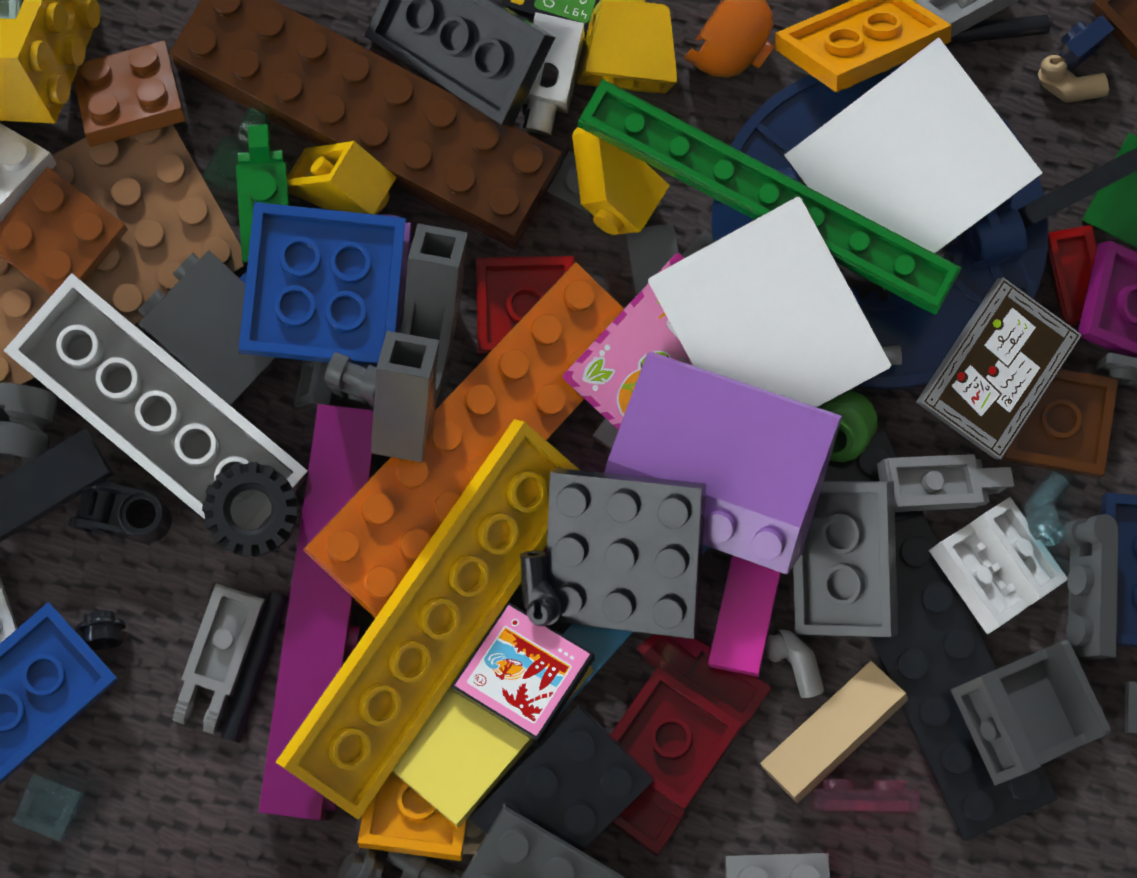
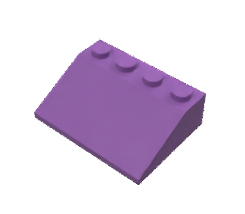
[604,351,842,574]

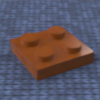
[74,40,186,147]
[0,167,128,296]

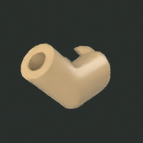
[1038,55,1109,103]

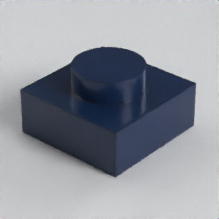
[1058,15,1115,72]

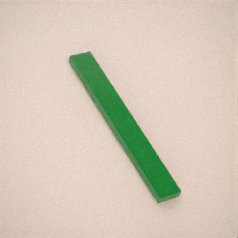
[578,79,961,316]

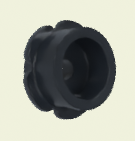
[75,610,126,651]

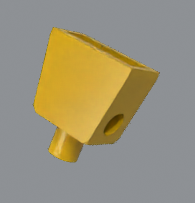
[576,0,677,93]

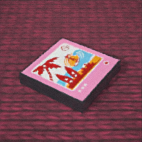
[451,602,595,744]

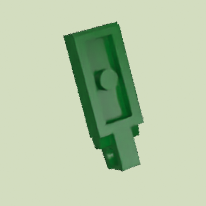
[236,124,290,265]

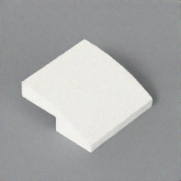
[929,497,1068,635]

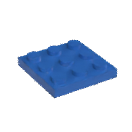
[239,202,406,367]

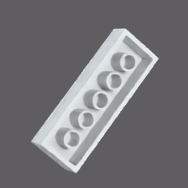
[3,273,308,530]

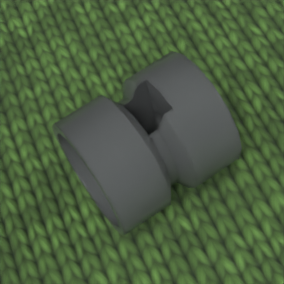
[0,382,59,465]

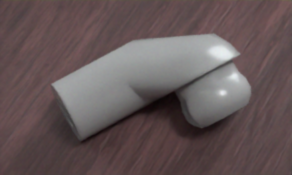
[765,630,825,698]

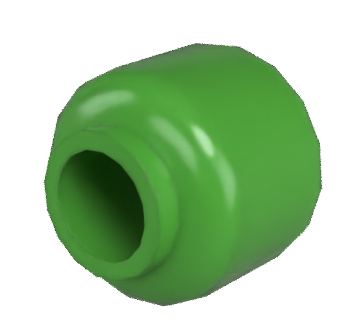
[817,390,878,463]

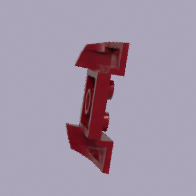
[611,634,772,857]

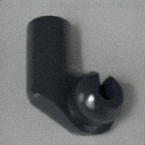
[520,551,561,627]

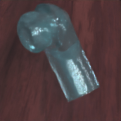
[1024,471,1070,546]

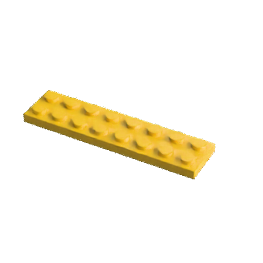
[275,419,581,820]

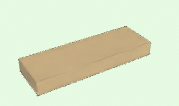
[760,661,908,804]

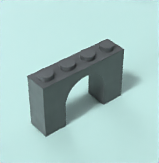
[371,224,468,462]

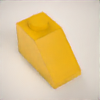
[572,127,670,235]
[288,141,397,215]

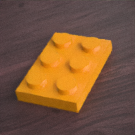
[775,0,952,93]

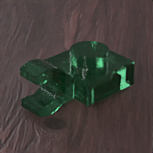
[202,107,271,196]

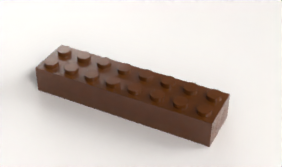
[169,0,562,250]

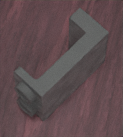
[138,250,275,405]
[951,640,1111,785]

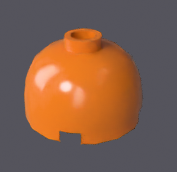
[684,0,775,78]

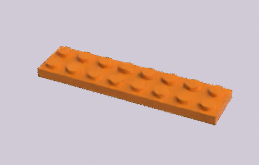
[303,262,624,618]

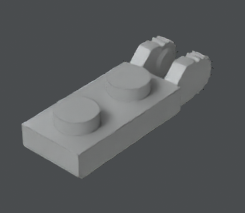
[172,583,266,735]

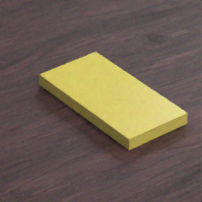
[392,605,593,828]

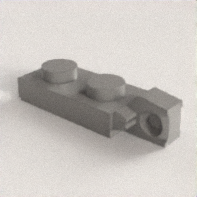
[877,454,1014,512]

